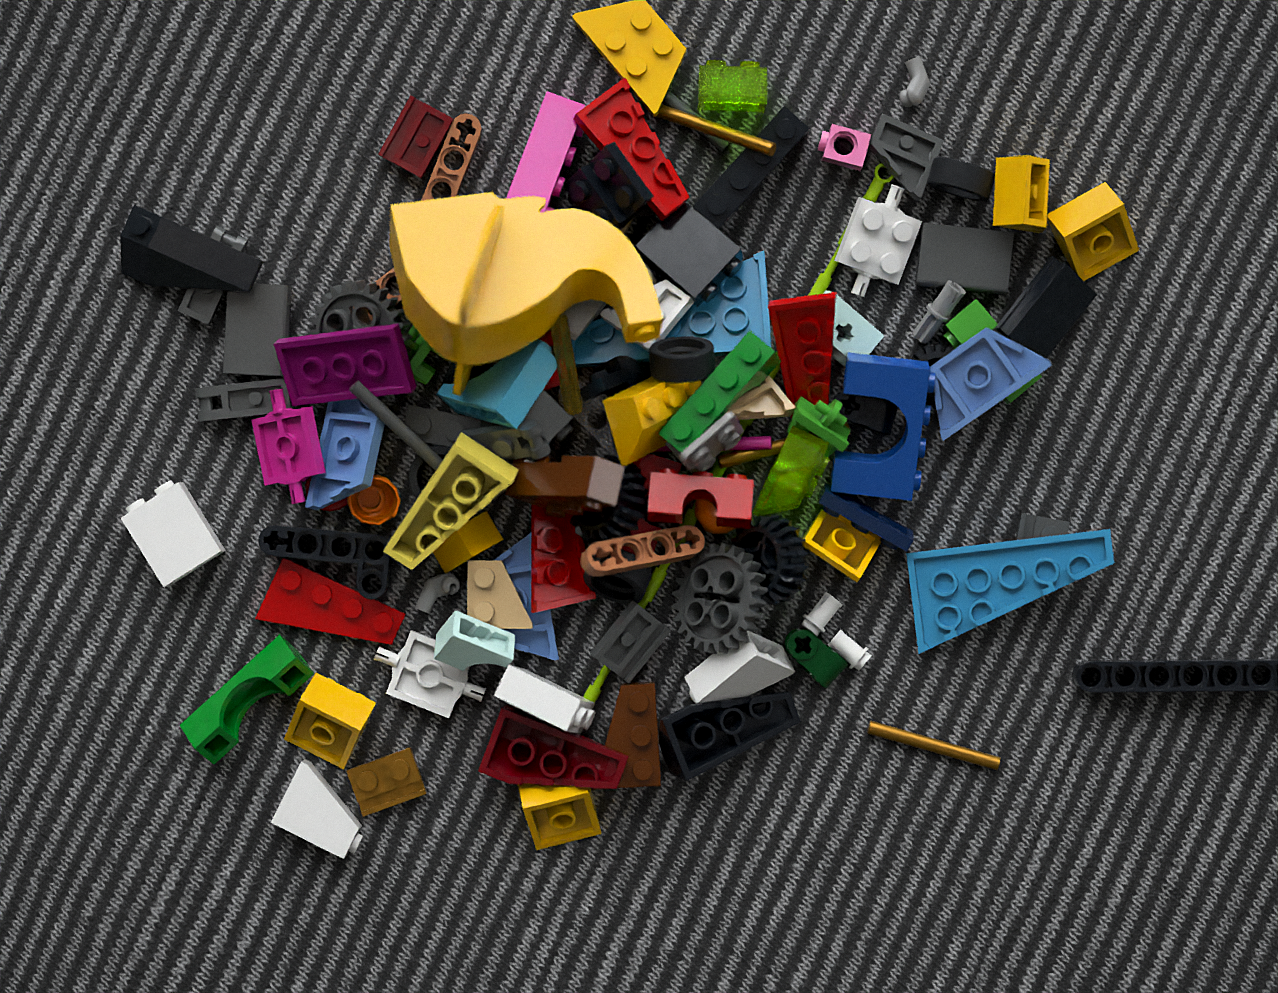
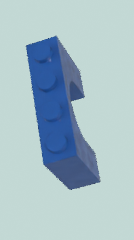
[830,352,935,501]

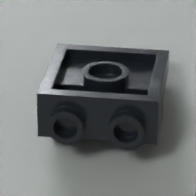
[564,142,654,231]

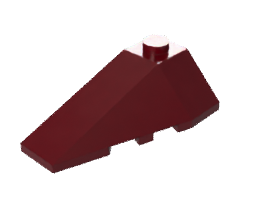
[478,704,629,789]

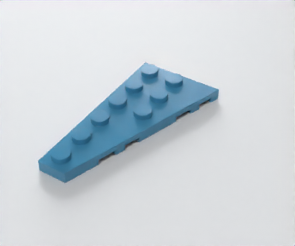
[567,251,772,368]
[906,529,1114,654]

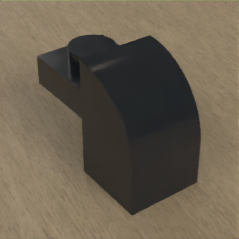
[578,356,650,402]

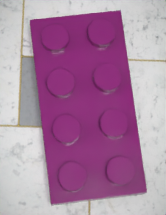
[274,324,417,406]

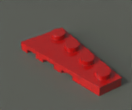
[573,77,689,221]
[768,292,837,418]
[531,504,596,613]
[255,558,406,645]

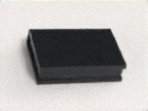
[995,256,1097,359]

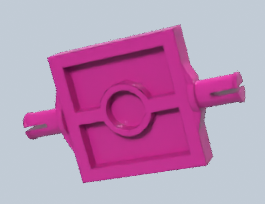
[251,388,326,504]

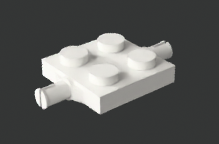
[834,184,922,297]
[374,630,486,718]

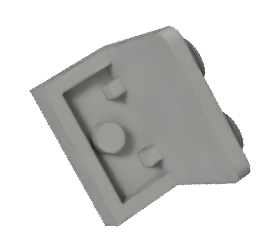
[665,411,744,475]

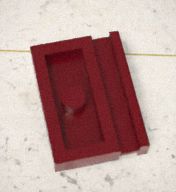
[378,95,454,179]

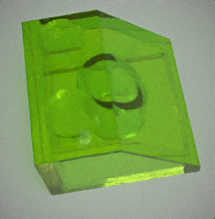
[697,60,767,113]
[752,426,830,516]

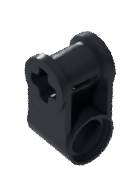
[831,391,898,435]

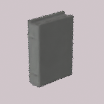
[915,222,1014,296]
[223,283,293,377]

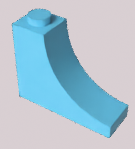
[436,339,560,429]

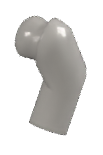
[415,573,460,614]

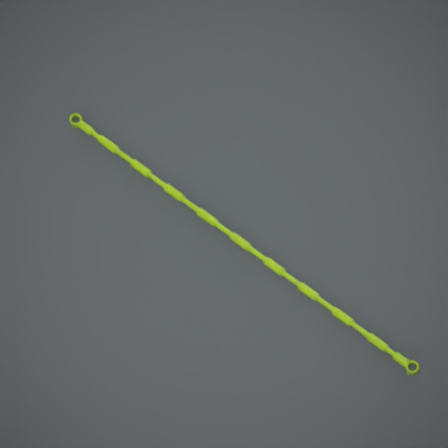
[583,163,893,703]

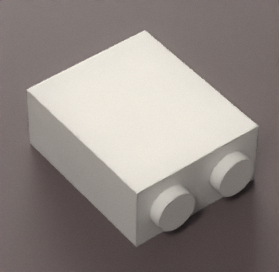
[121,480,226,587]
[494,665,595,734]

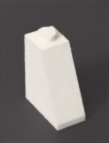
[685,631,795,704]
[271,759,363,859]

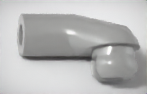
[899,56,930,107]

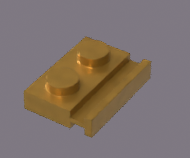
[346,747,427,817]

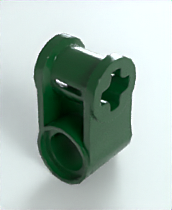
[784,628,848,689]

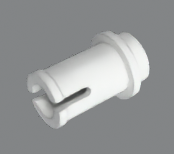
[801,592,842,636]
[828,629,872,671]

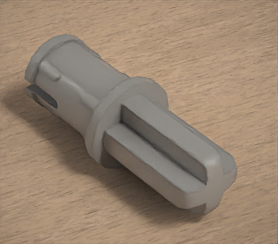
[913,280,966,344]

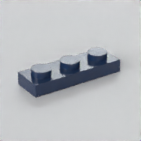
[818,482,914,551]

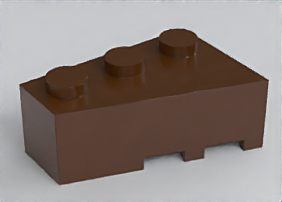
[505,456,624,518]
[593,681,661,790]

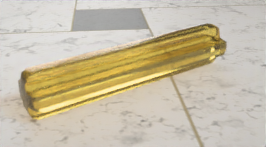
[551,315,583,415]

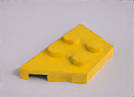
[572,0,687,117]

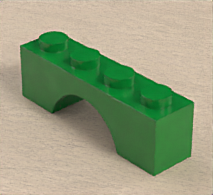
[659,330,781,454]
[179,634,314,764]

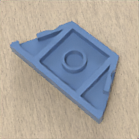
[930,327,1052,441]
[305,399,385,510]
[495,533,559,660]

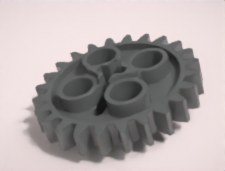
[308,279,413,354]
[671,543,768,654]

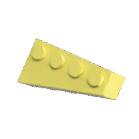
[383,432,518,570]

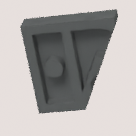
[868,113,944,201]

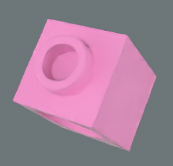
[818,124,871,171]

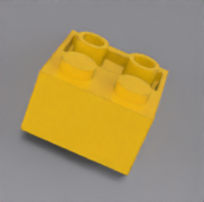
[993,155,1050,233]

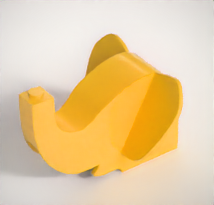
[389,192,663,396]

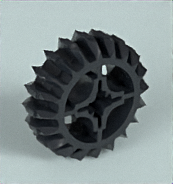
[570,455,649,544]
[731,514,810,605]

